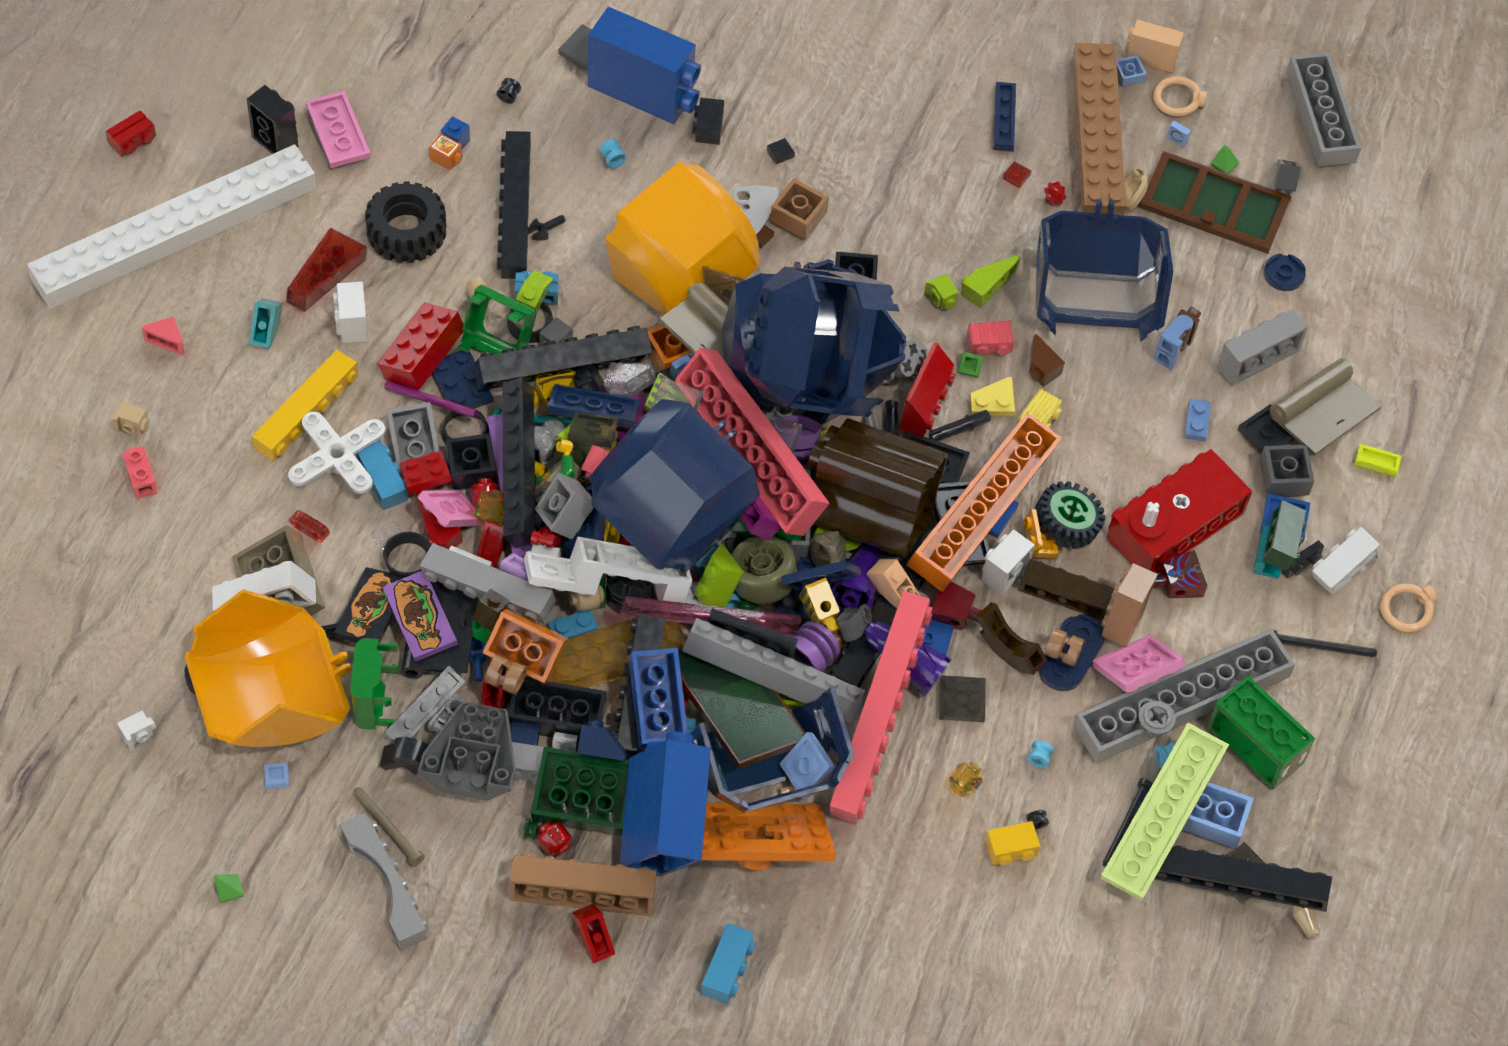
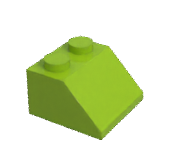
[694,545,743,608]

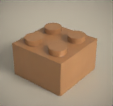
[770,178,829,240]

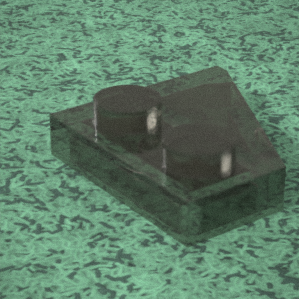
[702,266,746,305]

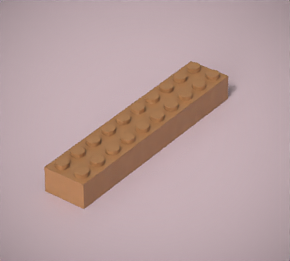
[1072,43,1126,215]

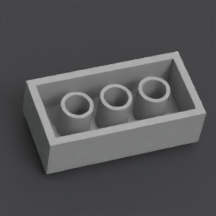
[1217,309,1308,386]

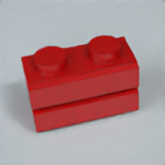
[106,110,156,157]

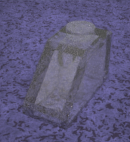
[604,363,656,398]

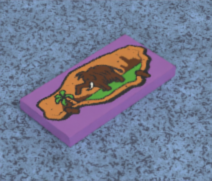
[383,571,458,662]

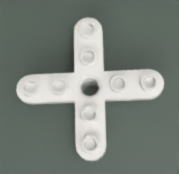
[288,412,385,494]

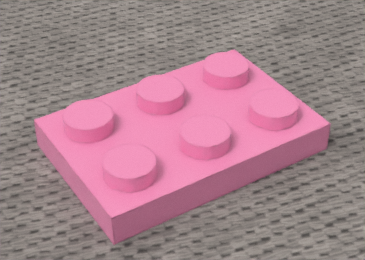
[417,490,488,527]

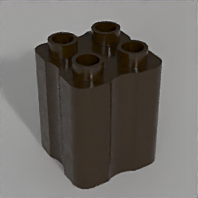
[808,418,948,558]

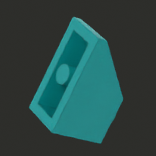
[249,298,283,348]

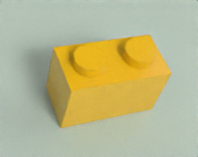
[985,821,1040,865]

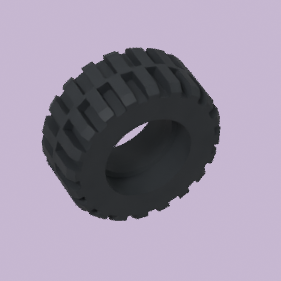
[365,181,447,263]

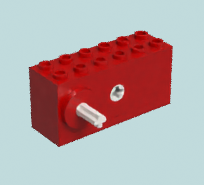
[1106,449,1252,574]

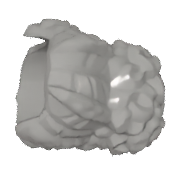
[534,420,565,465]

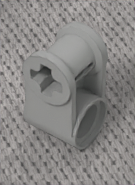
[427,696,466,734]

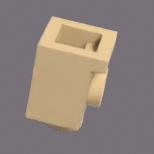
[113,402,150,435]

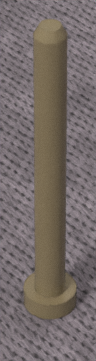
[354,787,425,867]

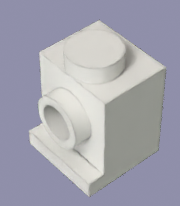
[117,710,156,752]

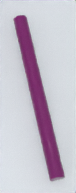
[384,381,478,418]

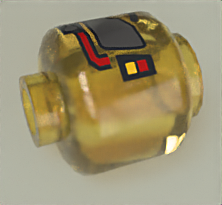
[949,762,983,797]

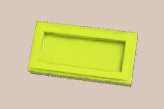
[1354,444,1402,477]

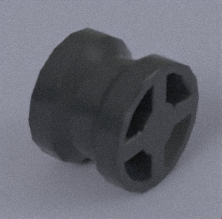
[496,78,521,104]

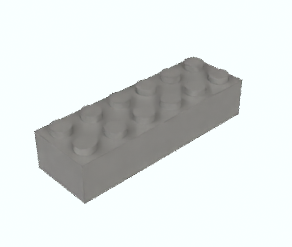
[1286,52,1361,167]

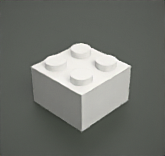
[333,281,368,343]
[981,529,1035,596]

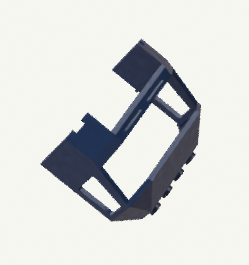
[743,266,900,417]
[690,687,855,813]

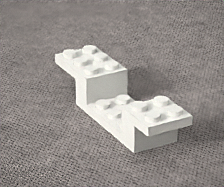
[524,537,706,614]

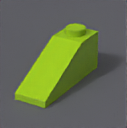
[961,255,1021,308]

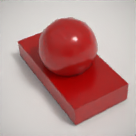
[477,520,505,569]

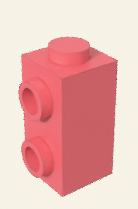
[122,446,158,499]

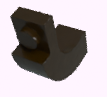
[976,602,1048,675]

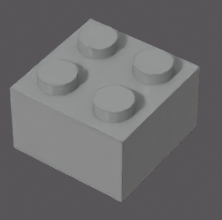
[535,473,593,539]

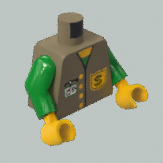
[535,439,583,503]

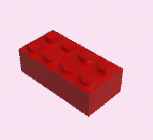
[377,302,464,390]

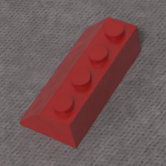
[899,342,956,438]

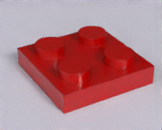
[400,451,452,494]

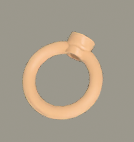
[1153,76,1207,117]
[1380,583,1437,633]

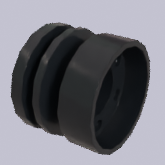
[606,575,654,617]

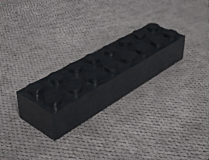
[472,326,652,392]

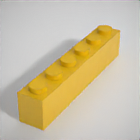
[252,350,358,461]

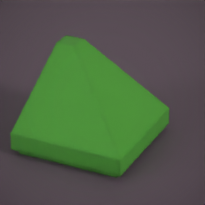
[1210,145,1239,174]
[958,352,984,377]
[214,874,244,903]

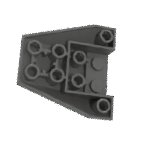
[418,701,516,800]

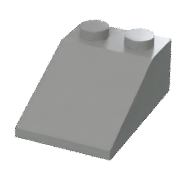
[387,402,439,475]

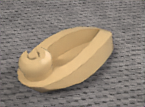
[1125,167,1148,212]

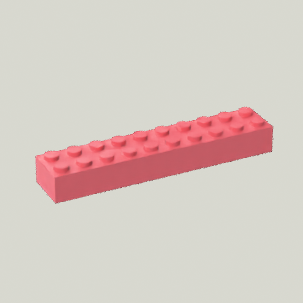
[675,348,830,536]
[830,591,933,824]

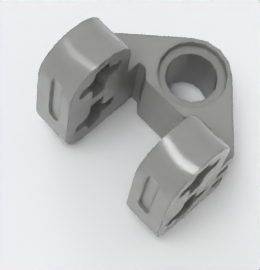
[880,339,927,385]

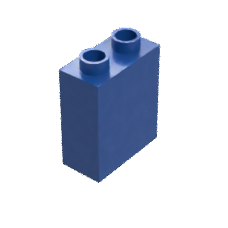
[588,6,701,124]
[620,732,711,876]

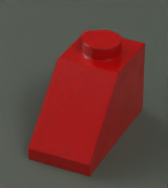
[572,903,615,963]

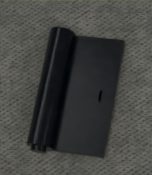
[400,581,479,679]

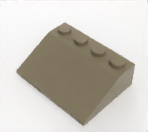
[232,525,325,616]

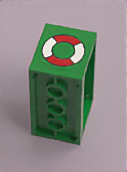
[1207,676,1315,790]

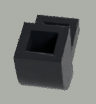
[380,737,429,775]

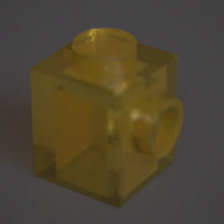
[474,490,503,525]

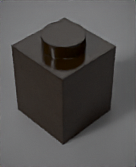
[473,589,510,631]

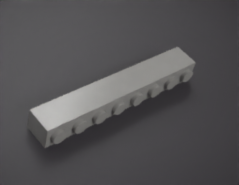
[682,618,865,723]

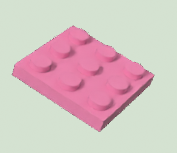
[1092,635,1186,693]

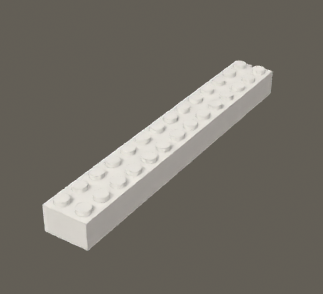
[27,144,316,309]

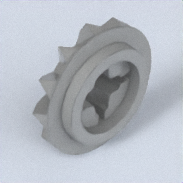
[1138,701,1176,736]

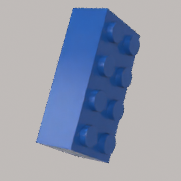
[628,648,688,748]

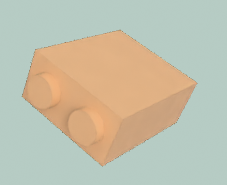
[1124,20,1184,73]

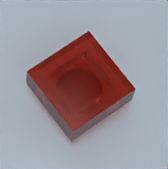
[1003,161,1032,189]

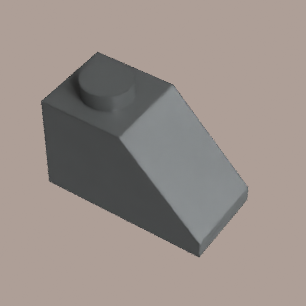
[1274,159,1301,194]

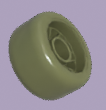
[731,536,798,604]

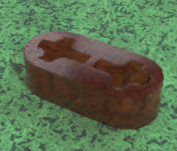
[289,510,330,543]

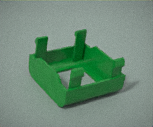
[457,284,537,355]
[351,638,399,730]

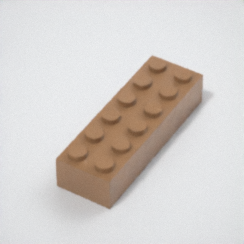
[510,854,656,917]

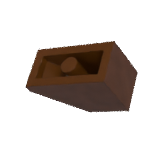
[1029,334,1065,387]

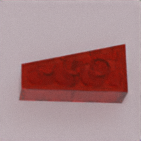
[286,228,367,312]

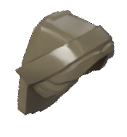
[811,531,846,583]

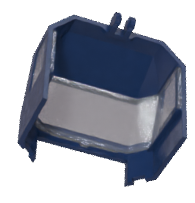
[1036,199,1174,342]

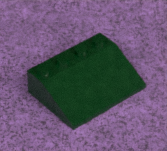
[531,747,629,836]

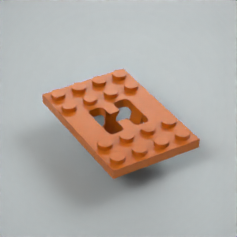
[702,802,836,870]

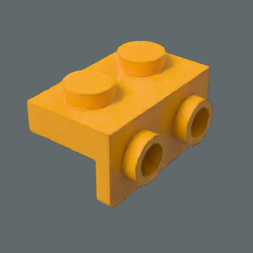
[1023,509,1059,559]

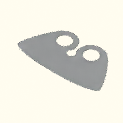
[732,186,778,235]

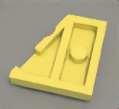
[970,377,1015,416]

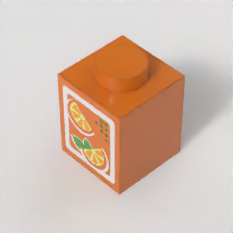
[429,133,463,170]

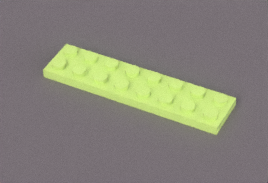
[1100,723,1229,901]

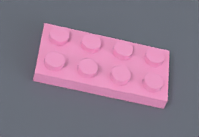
[305,91,371,168]

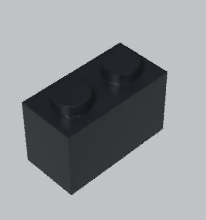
[692,97,725,145]

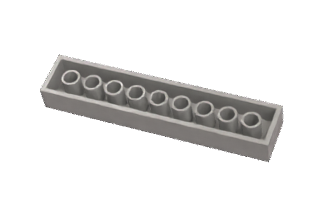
[1073,629,1295,764]

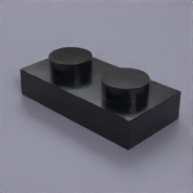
[1282,540,1324,579]

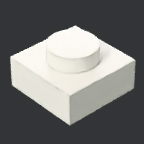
[553,732,578,752]

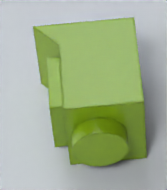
[924,274,959,311]

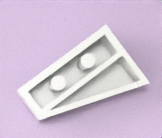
[1312,527,1381,595]

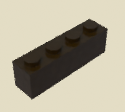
[1019,559,1114,620]

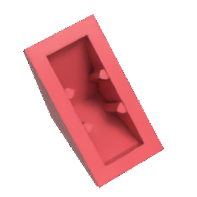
[142,317,185,356]

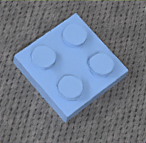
[780,732,835,799]

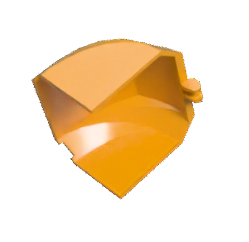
[605,162,759,315]
[185,589,352,747]

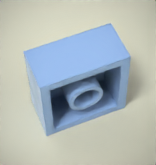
[1117,55,1147,87]

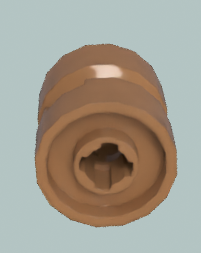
[1044,628,1085,667]
[485,654,527,694]

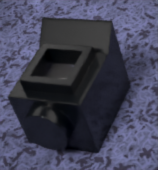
[573,365,606,393]

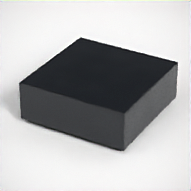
[767,138,795,164]

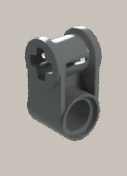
[836,604,872,642]

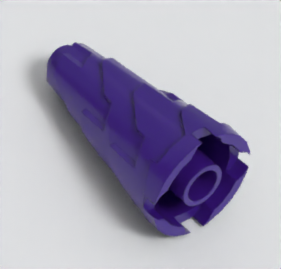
[831,543,880,614]
[864,622,952,696]

